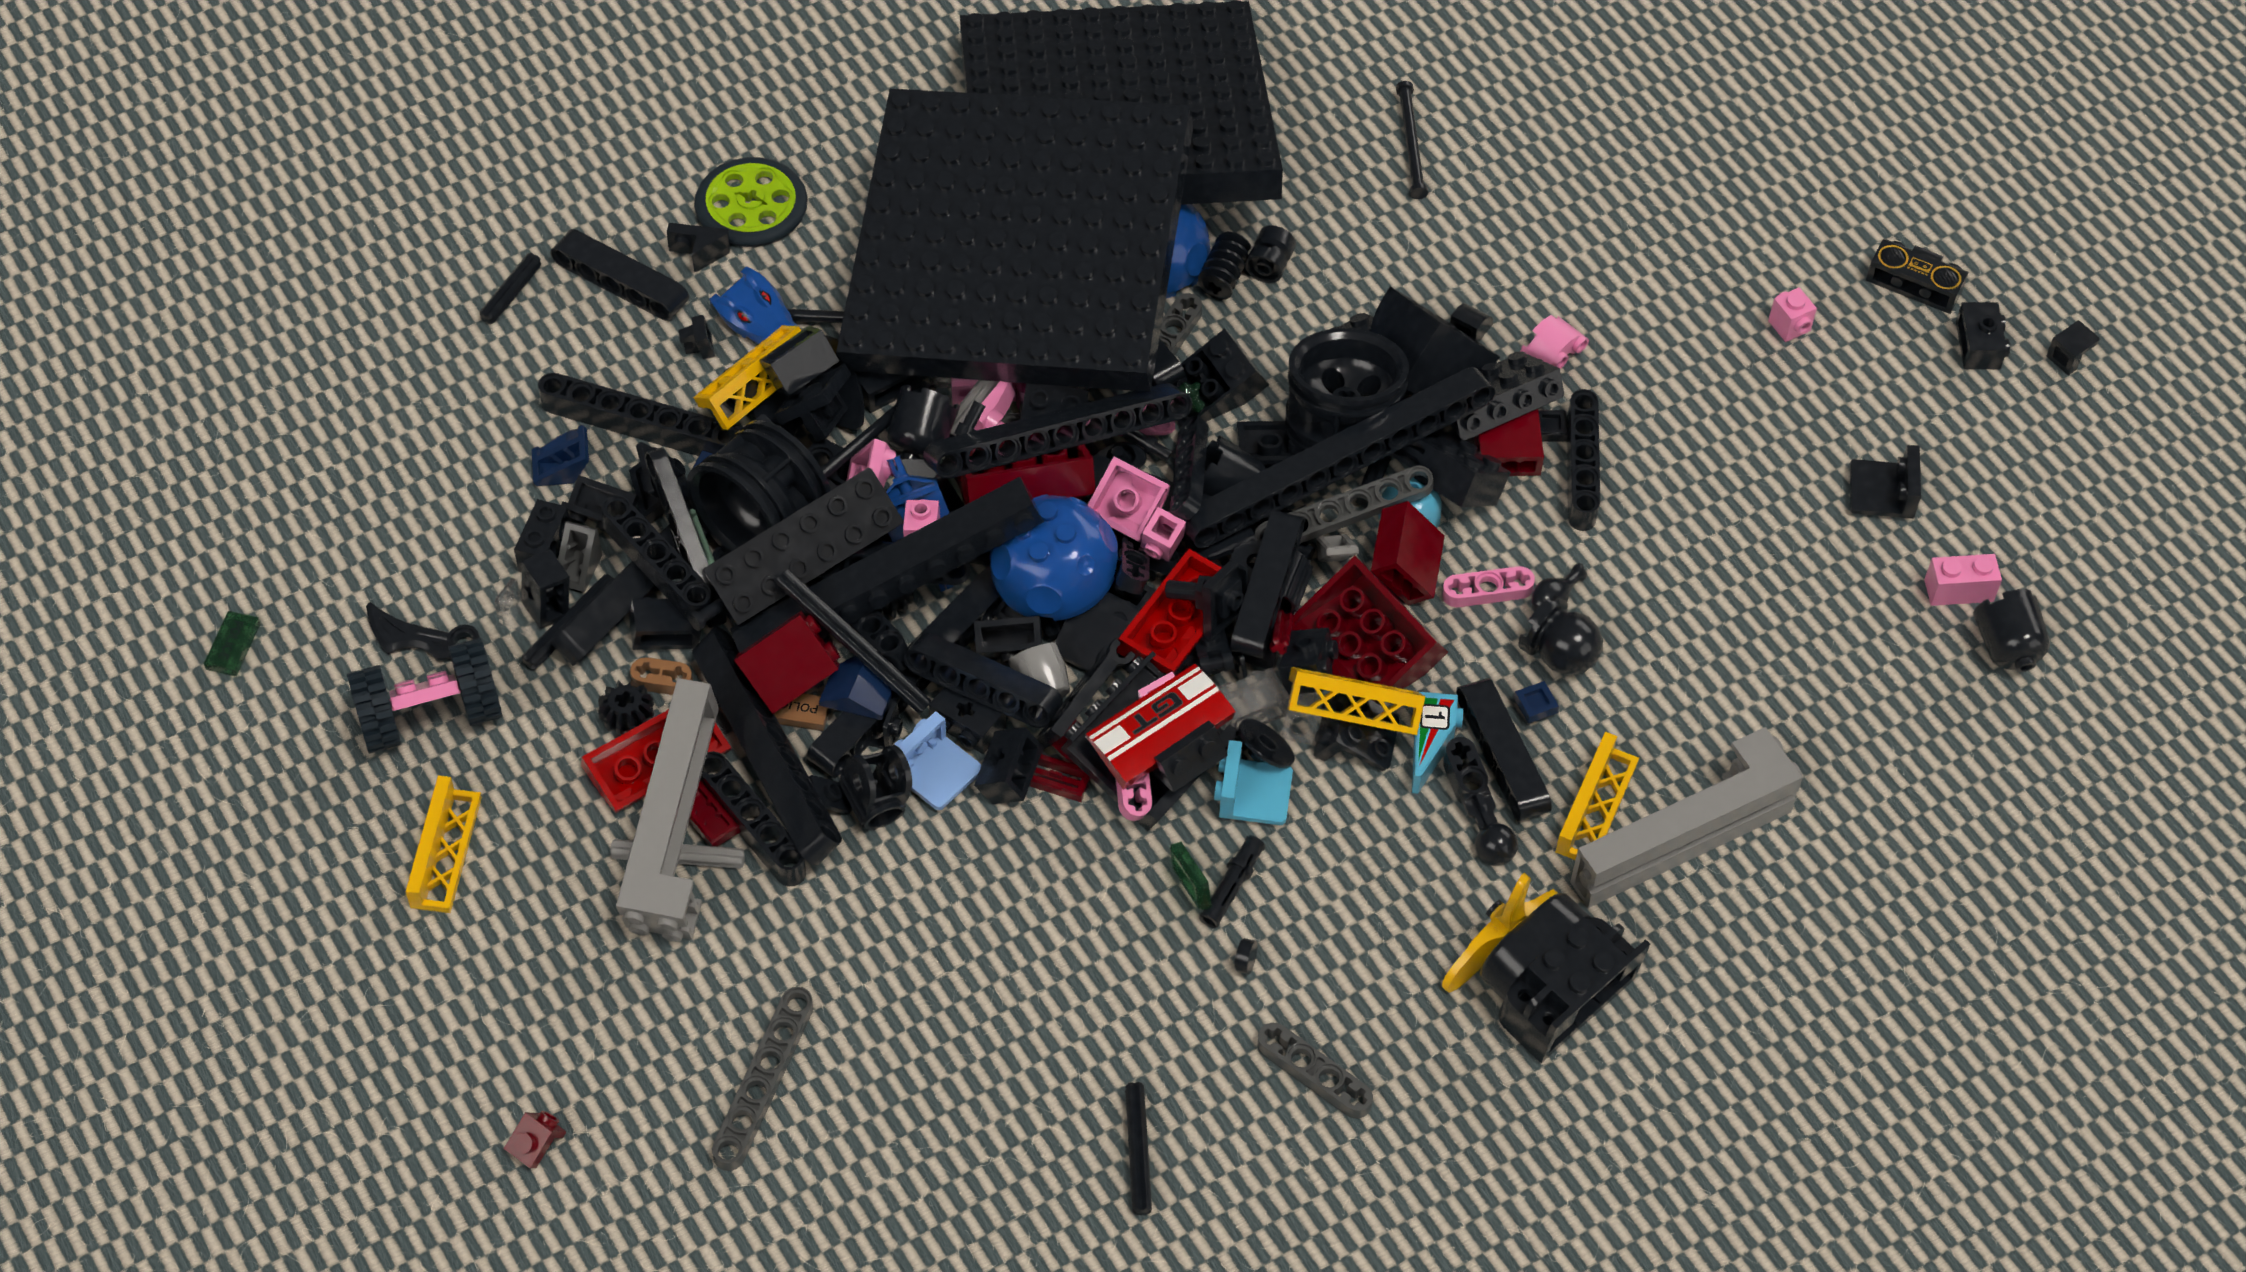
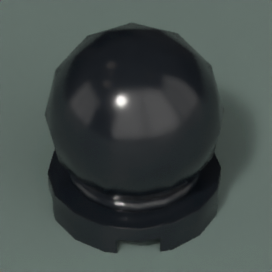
[1518,594,1603,676]

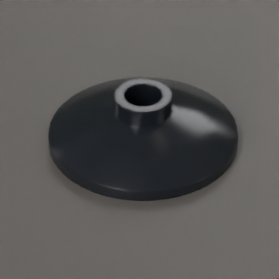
[1238,719,1295,768]

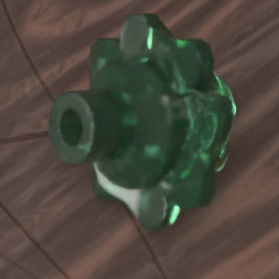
[1173,382,1205,413]

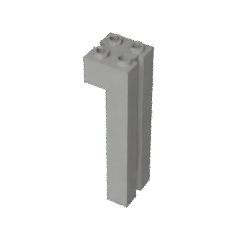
[616,678,719,942]
[1570,727,1803,908]

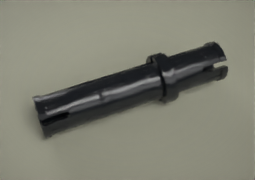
[1199,835,1265,928]

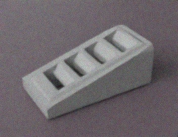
[1316,534,1359,562]

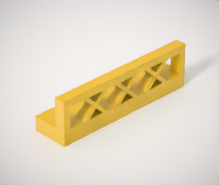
[693,325,801,430]
[1287,667,1425,735]
[1555,732,1639,860]
[405,775,482,913]

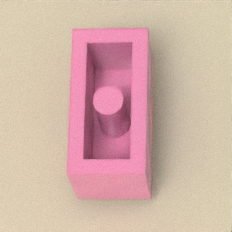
[1924,554,2002,606]

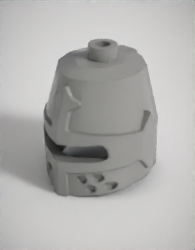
[1008,642,1070,698]

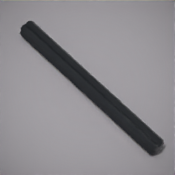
[775,570,931,713]

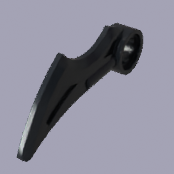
[366,602,480,661]

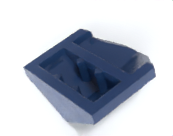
[531,425,589,486]
[819,656,894,720]

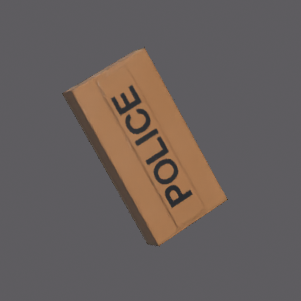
[774,693,830,731]

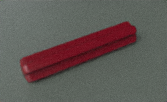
[1270,610,1293,656]

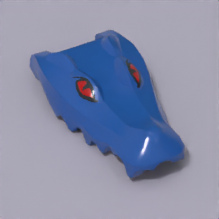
[709,266,802,344]

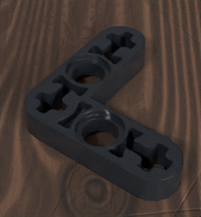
[1116,535,1185,594]

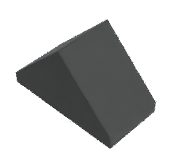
[558,521,602,592]

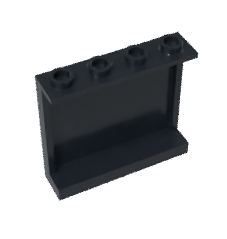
[1060,651,1239,831]

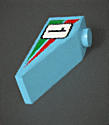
[1412,692,1463,794]

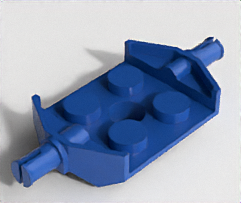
[886,455,954,592]

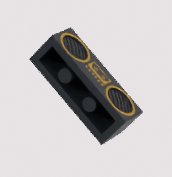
[1865,239,1969,314]

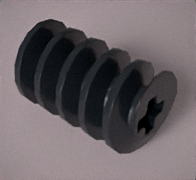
[1198,231,1251,300]

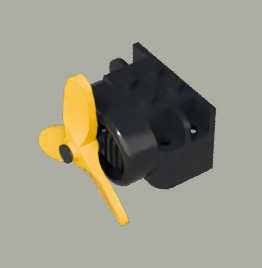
[1442,872,1651,1063]

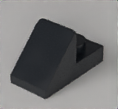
[667,223,731,272]

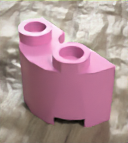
[1520,315,1589,369]

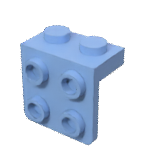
[894,711,982,810]

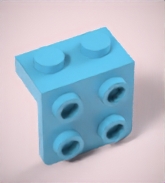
[1214,740,1293,825]

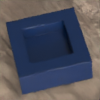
[1514,681,1559,724]

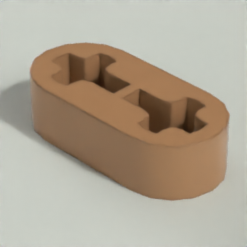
[630,658,693,695]

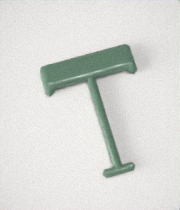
[689,509,715,565]

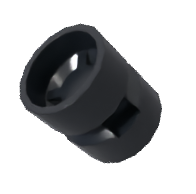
[1245,225,1296,283]

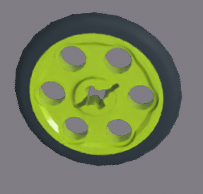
[694,157,808,247]

